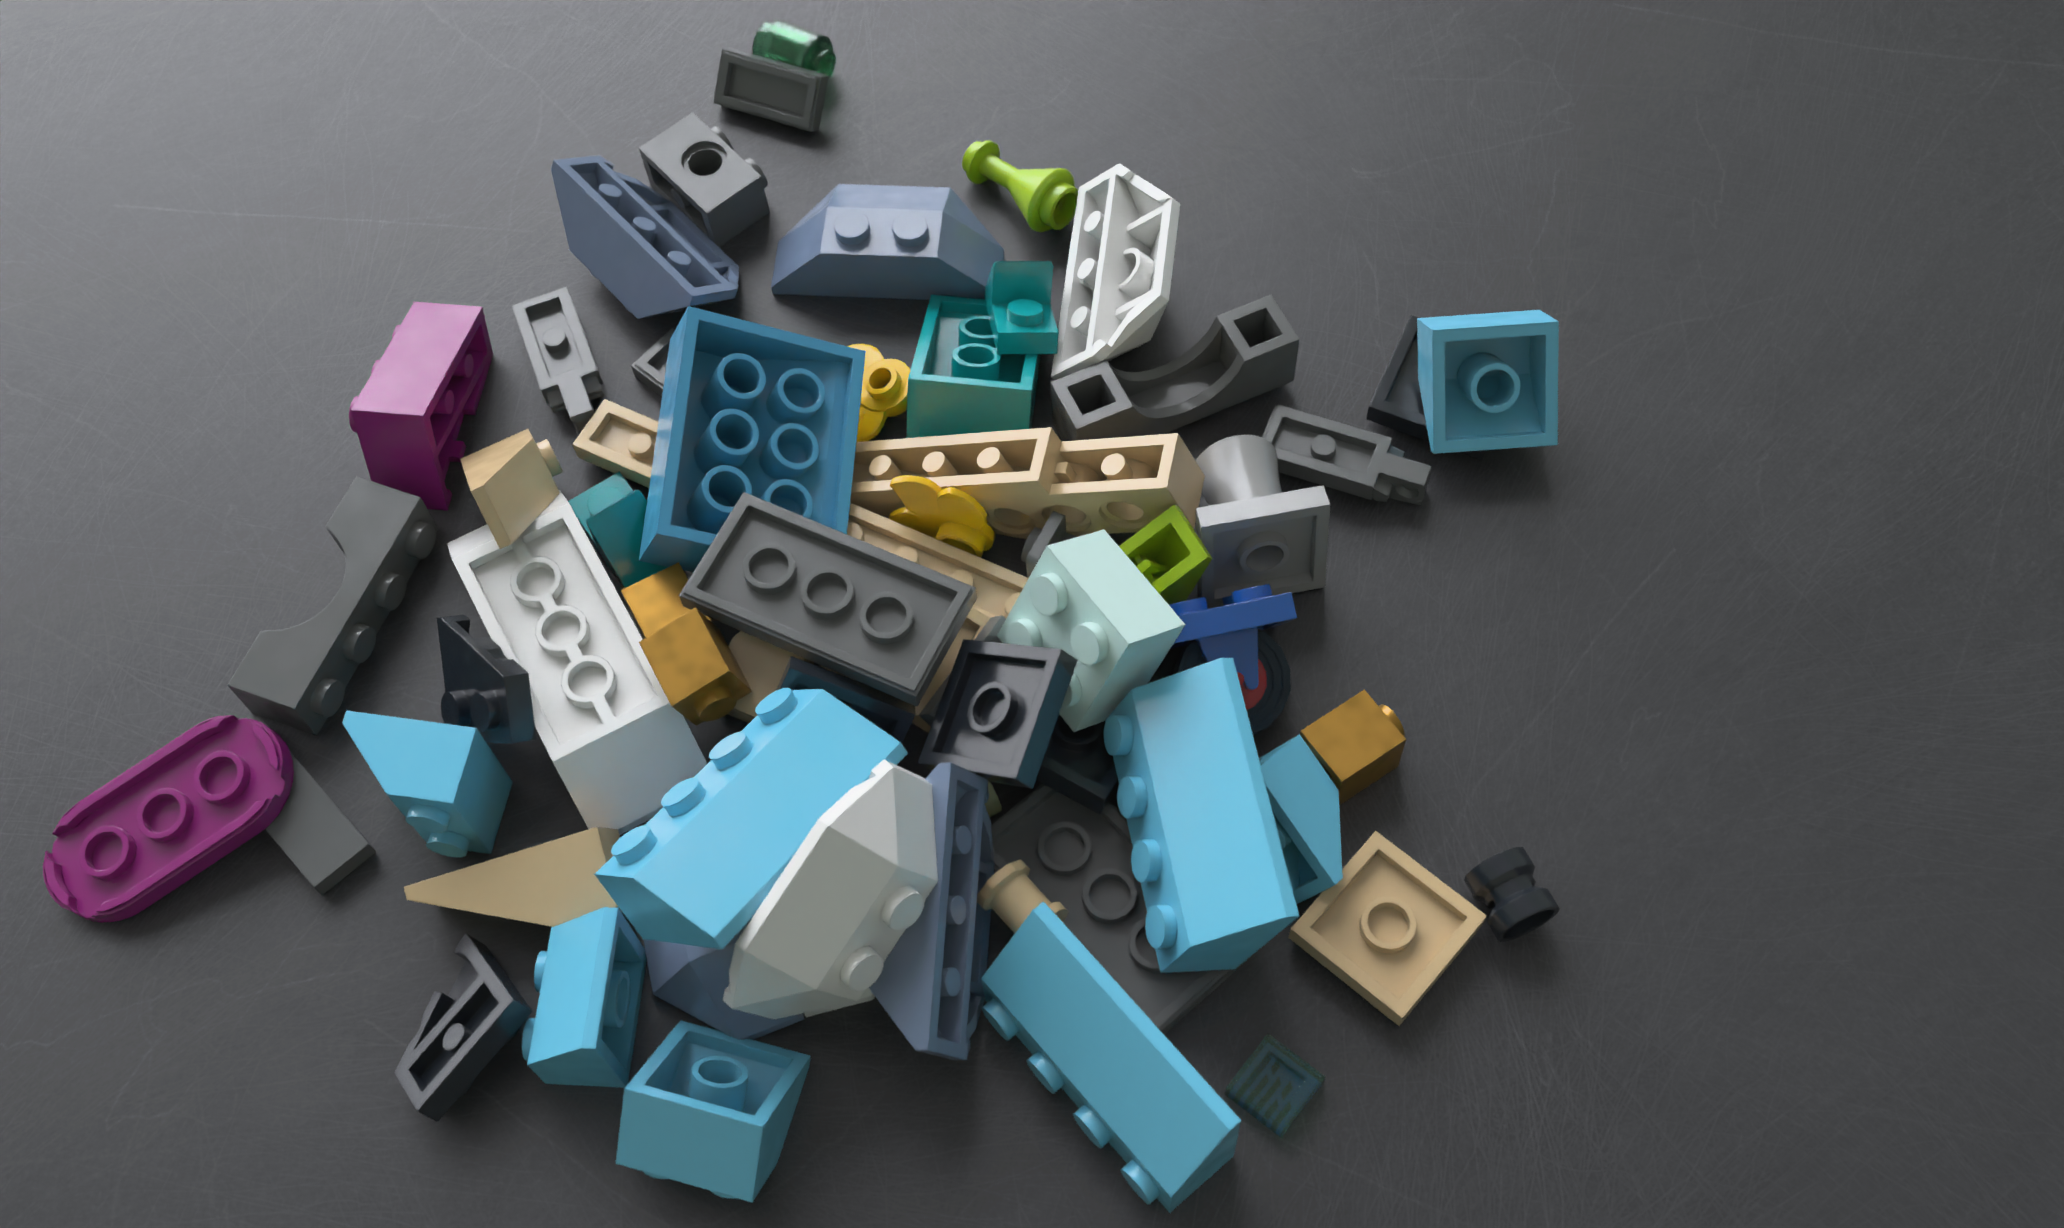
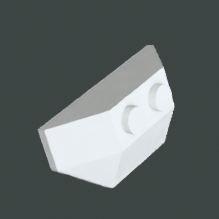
[1051,163,1180,380]
[723,760,938,1019]

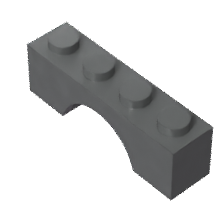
[1050,294,1299,441]
[227,476,439,736]

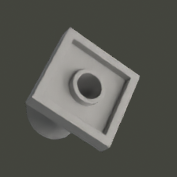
[1196,435,1330,608]

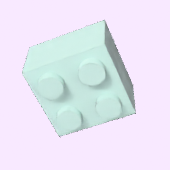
[997,529,1186,732]

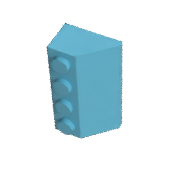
[1104,658,1299,973]
[594,688,908,949]
[981,901,1241,1213]

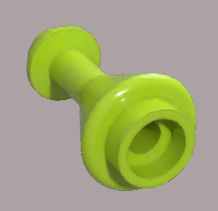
[962,140,1078,232]

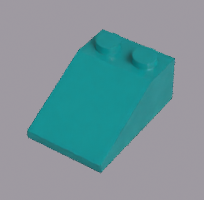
[906,295,1041,438]

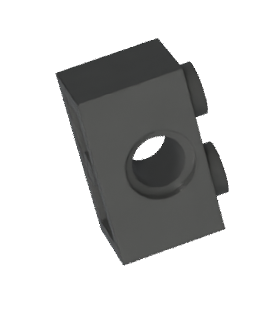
[639,112,770,247]

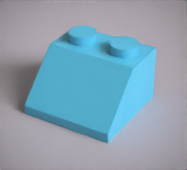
[1417,310,1559,454]
[342,711,512,857]
[522,907,647,1088]
[615,1020,811,1202]

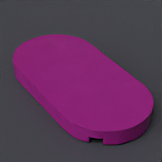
[43,715,294,922]

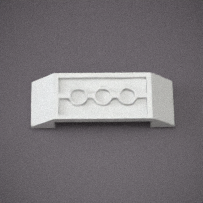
[447,489,707,835]

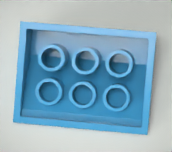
[639,306,866,572]

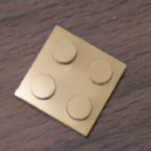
[1289,831,1487,1026]

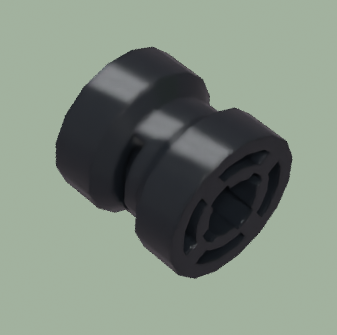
[1464,847,1560,942]

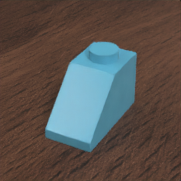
[1259,734,1343,904]

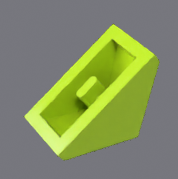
[1119,505,1213,605]

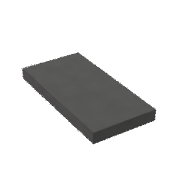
[679,492,977,707]
[991,783,1253,1035]

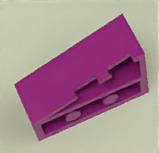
[349,302,493,511]

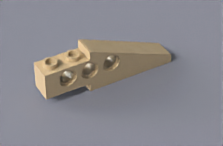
[850,427,1205,539]

